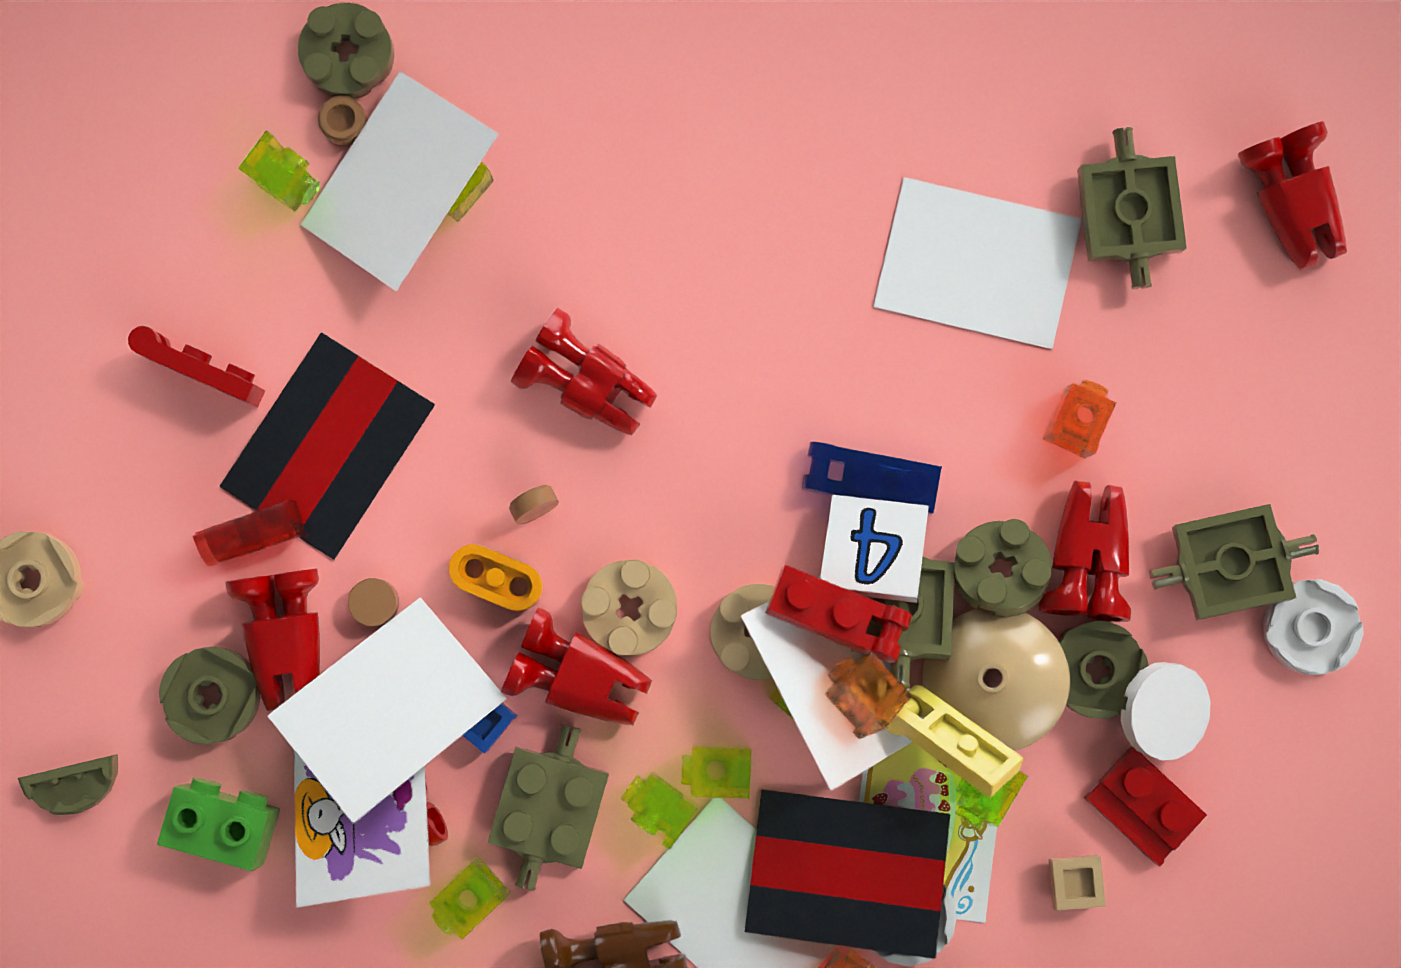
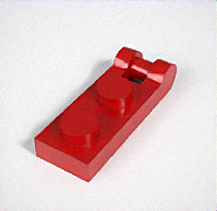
[128,326,265,408]
[765,564,912,663]

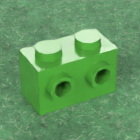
[157,778,280,871]

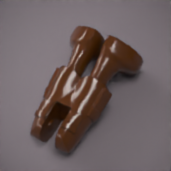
[540,920,687,968]

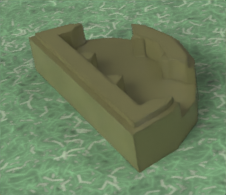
[17,754,118,815]

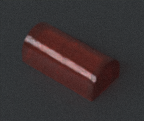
[193,499,304,567]

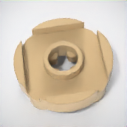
[0,531,84,627]
[581,560,677,655]
[710,583,775,680]

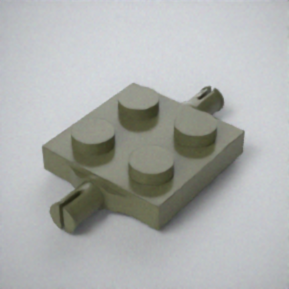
[1077,127,1187,290]
[1149,504,1320,621]
[851,556,954,689]
[487,724,609,891]

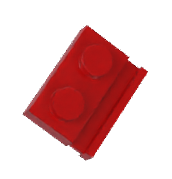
[1083,746,1207,867]

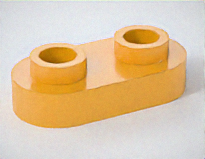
[449,544,543,611]

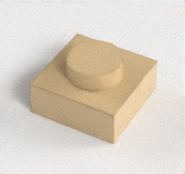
[1048,854,1106,911]

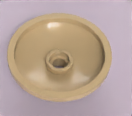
[922,608,1070,751]

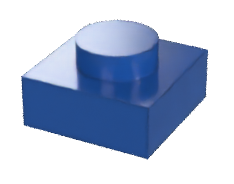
[462,703,518,754]

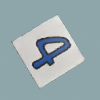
[820,495,929,603]

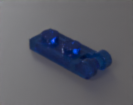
[801,441,942,515]

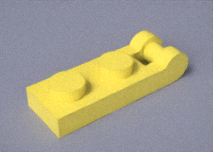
[881,685,1023,798]

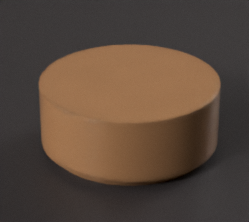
[318,96,368,146]
[509,485,559,524]
[348,578,399,626]

